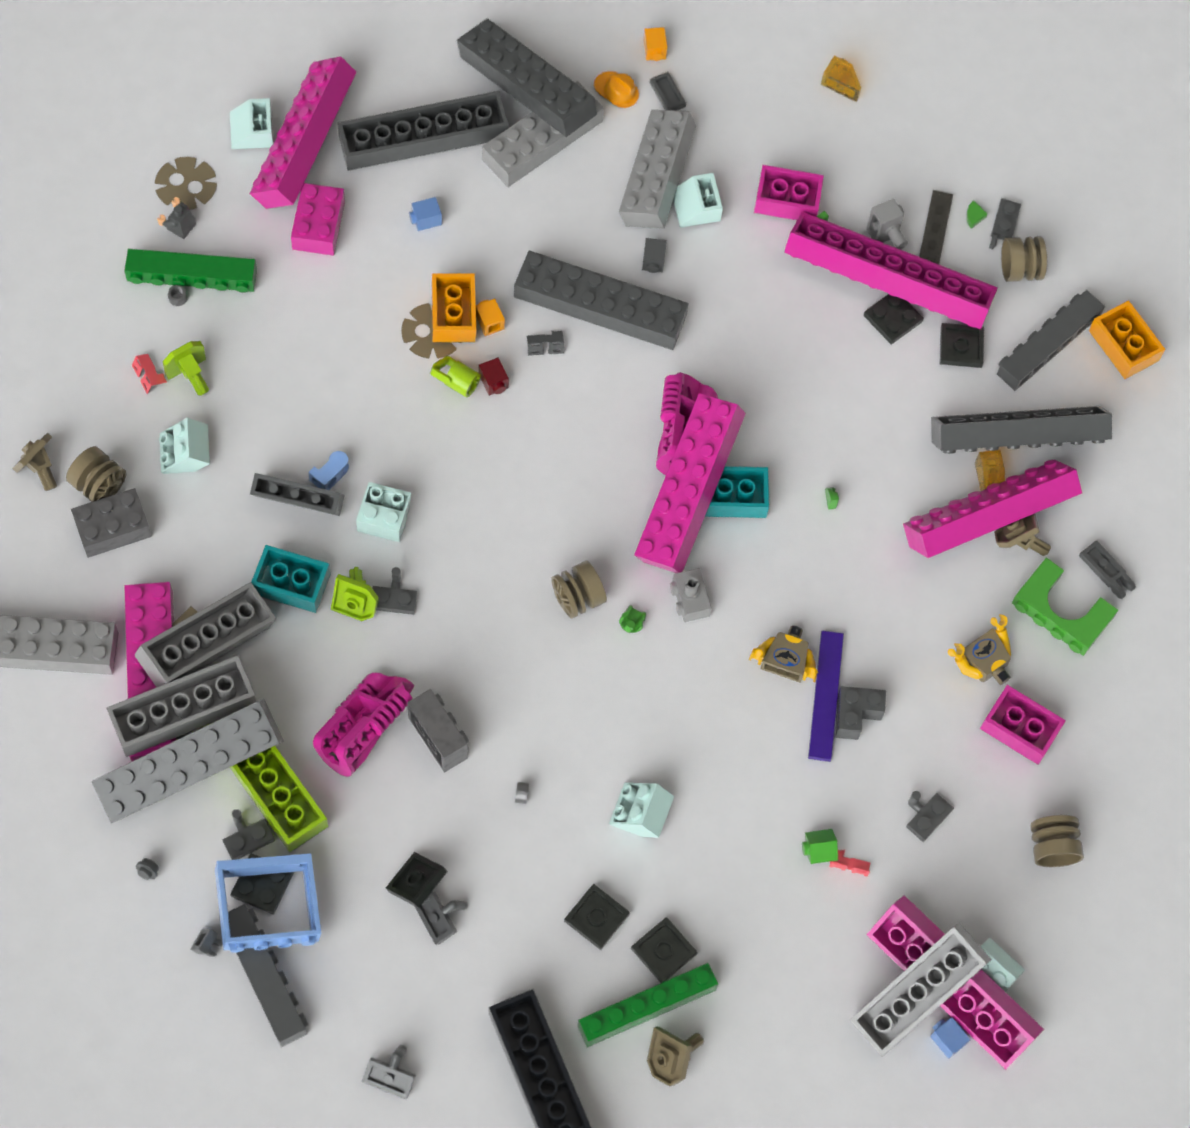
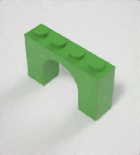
[1012,557,1118,656]

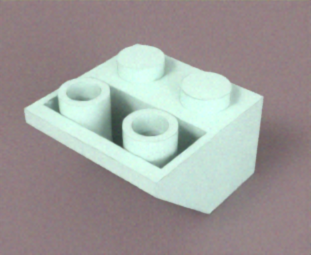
[230,98,273,149]
[673,173,723,228]
[159,418,210,474]
[356,482,411,542]
[609,782,674,838]
[980,938,1025,992]

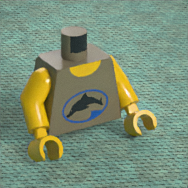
[948,614,1011,685]
[749,626,818,683]

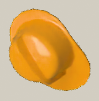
[594,71,639,108]

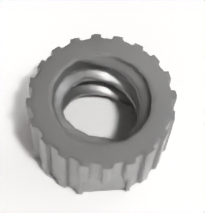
[167,285,188,306]
[515,782,529,804]

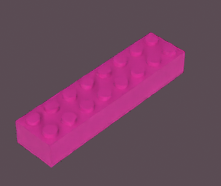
[249,56,357,209]
[634,393,746,573]
[903,460,1082,558]
[124,582,179,761]
[866,895,1044,1070]

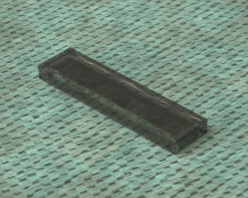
[919,190,953,264]

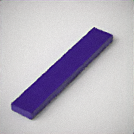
[808,631,844,762]

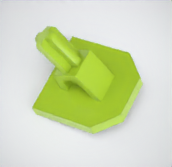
[162,341,209,396]
[331,567,379,621]

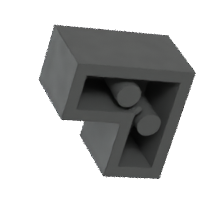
[835,686,886,740]

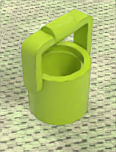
[430,356,481,398]

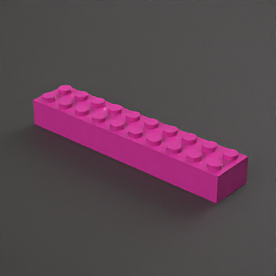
[784,212,998,329]

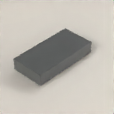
[650,72,686,111]

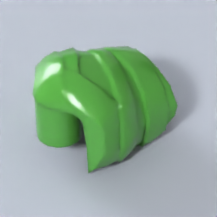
[619,605,646,633]

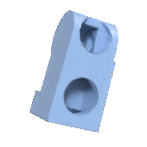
[308,451,349,490]

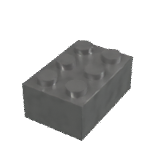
[71,488,152,558]
[407,689,469,773]

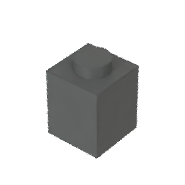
[642,238,667,273]

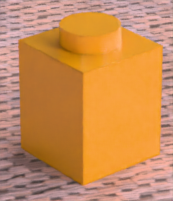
[643,27,667,61]
[476,299,505,336]

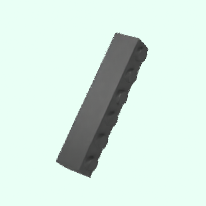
[997,290,1105,391]
[219,904,309,1047]

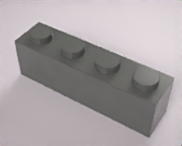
[250,473,345,516]

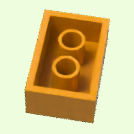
[431,273,476,342]
[1089,300,1165,379]

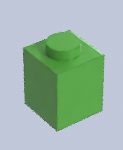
[802,829,838,864]

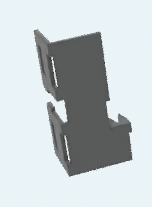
[527,331,564,356]

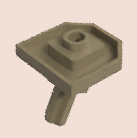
[12,433,57,491]
[994,513,1051,556]
[647,1026,704,1086]

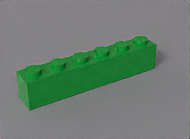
[124,249,257,293]
[577,963,718,1048]

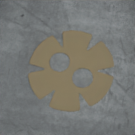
[155,157,217,210]
[401,303,462,359]

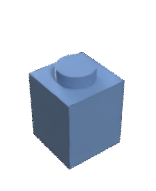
[409,197,442,231]
[930,1017,971,1059]

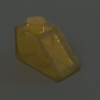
[821,56,861,102]
[975,450,1005,491]

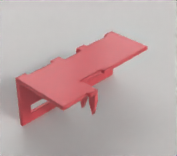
[132,354,167,394]
[829,849,870,876]

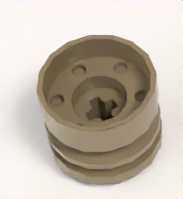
[1001,236,1047,282]
[66,446,126,502]
[551,560,607,619]
[1030,815,1084,867]

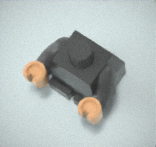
[157,197,196,239]

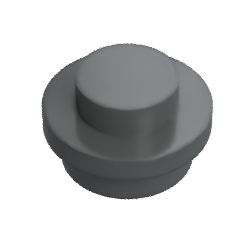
[136,858,159,880]

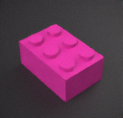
[754,165,824,220]
[291,183,345,256]
[980,685,1066,765]

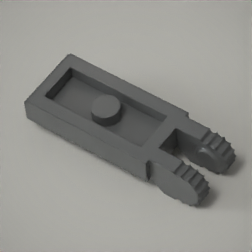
[989,198,1021,249]
[1079,541,1136,599]

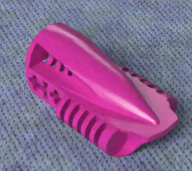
[656,372,718,475]
[313,673,414,777]

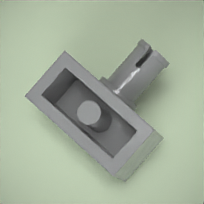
[866,198,908,250]
[670,568,712,622]

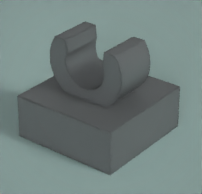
[190,929,223,957]

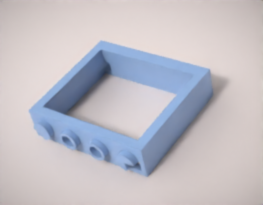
[215,853,321,953]

